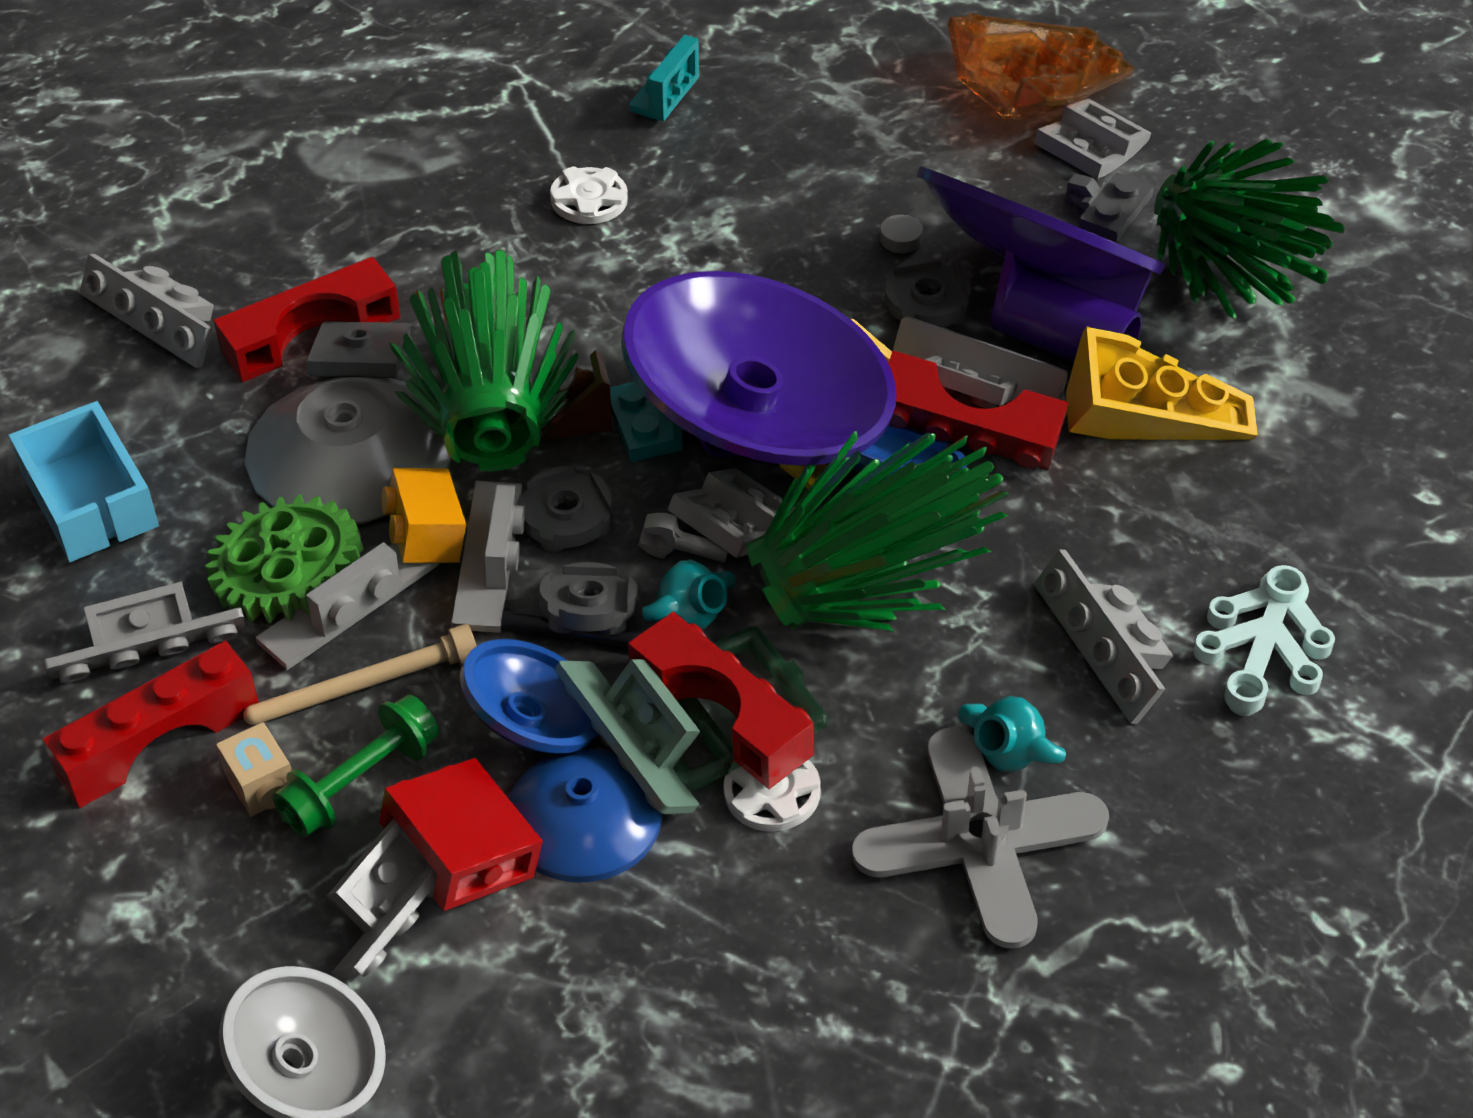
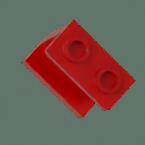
[379,758,543,911]

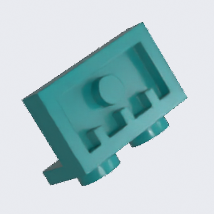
[629,34,699,122]
[610,382,686,463]

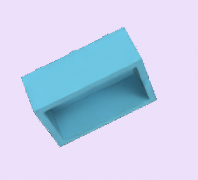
[8,401,159,562]

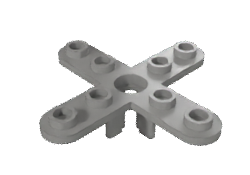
[852,728,1109,948]

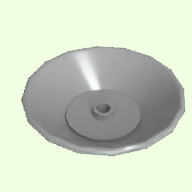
[244,377,451,525]

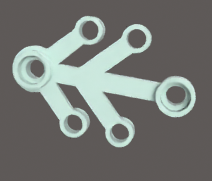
[1193,565,1335,716]

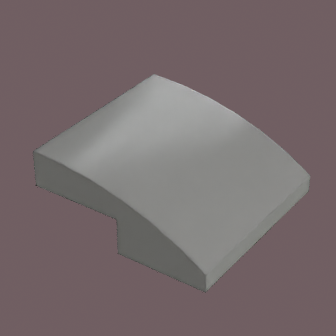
[1034,98,1151,179]
[667,468,795,558]

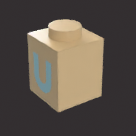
[216,722,291,817]

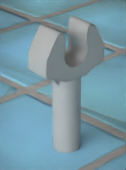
[638,513,728,563]

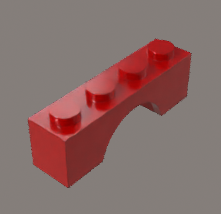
[213,256,401,383]
[888,350,1069,470]
[628,611,814,790]
[42,640,259,809]

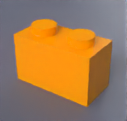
[381,468,466,563]

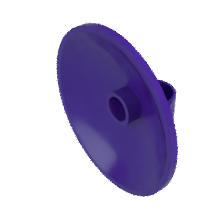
[916,166,1165,363]
[621,271,897,465]

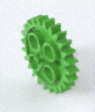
[205,494,364,623]

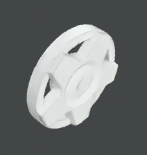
[550,166,628,224]
[724,760,821,832]

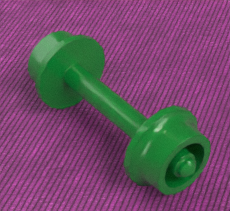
[273,694,440,837]

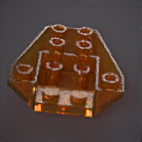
[948,13,1135,120]

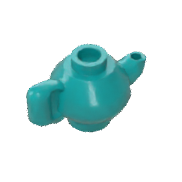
[642,560,737,631]
[957,696,1066,773]

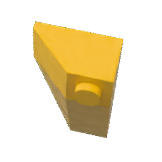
[1066,327,1258,440]

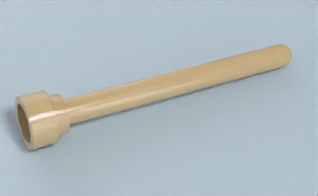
[243,623,477,725]

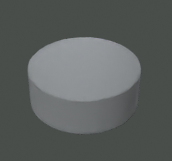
[880,215,923,254]

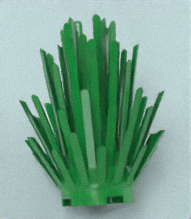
[1154,139,1345,319]
[389,250,578,471]
[746,430,1009,632]

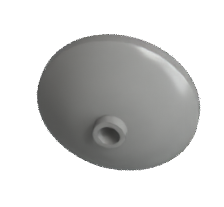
[219,966,386,1118]

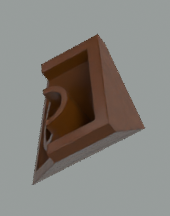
[541,350,613,440]

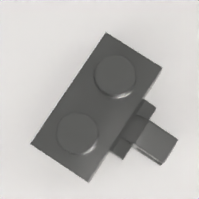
[1065,172,1154,243]

